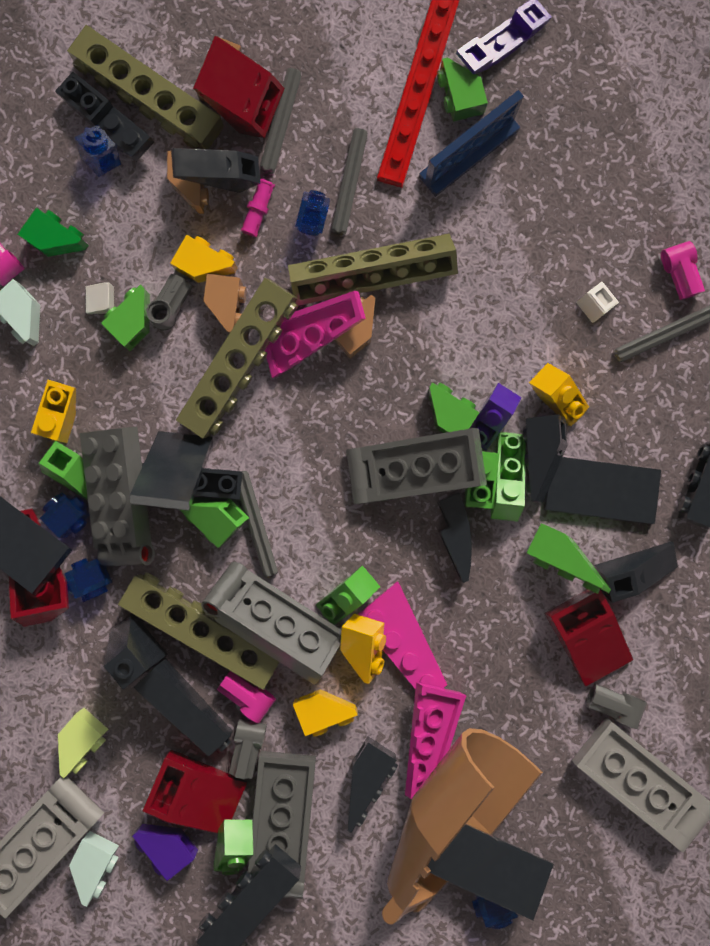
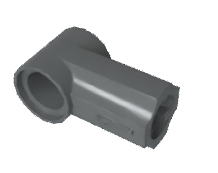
[146,273,193,331]
[586,684,647,729]
[229,718,267,779]

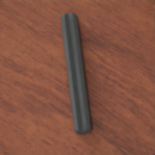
[260,68,301,174]
[332,128,368,235]
[614,305,710,362]
[240,471,278,577]

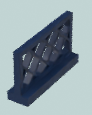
[419,90,524,197]

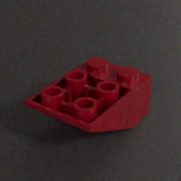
[193,36,285,138]
[544,589,633,687]
[142,749,247,833]

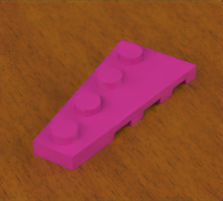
[265,291,366,378]
[357,581,447,689]
[405,682,466,799]

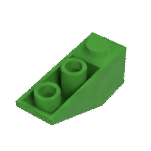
[491,432,526,522]
[527,523,611,594]

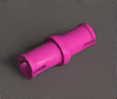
[240,179,275,237]

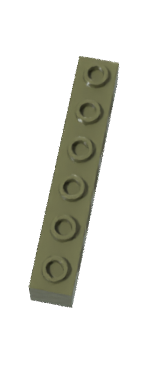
[67,25,224,150]
[288,234,458,306]
[176,278,298,439]
[118,573,279,690]

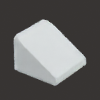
[86,282,114,314]
[576,282,619,323]

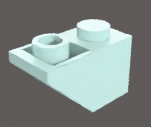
[0,279,40,346]
[69,831,119,907]

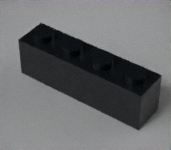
[196,844,301,946]

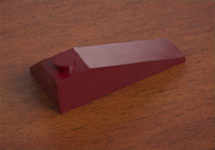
[9,508,69,627]

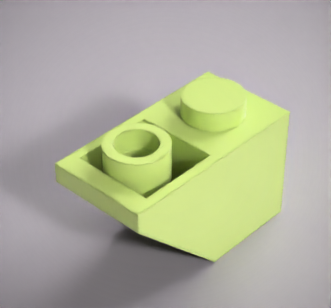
[58,708,109,778]

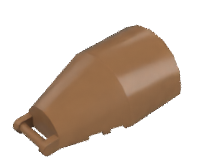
[382,728,543,924]

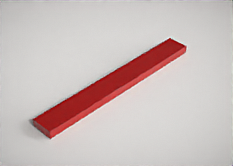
[377,0,460,188]

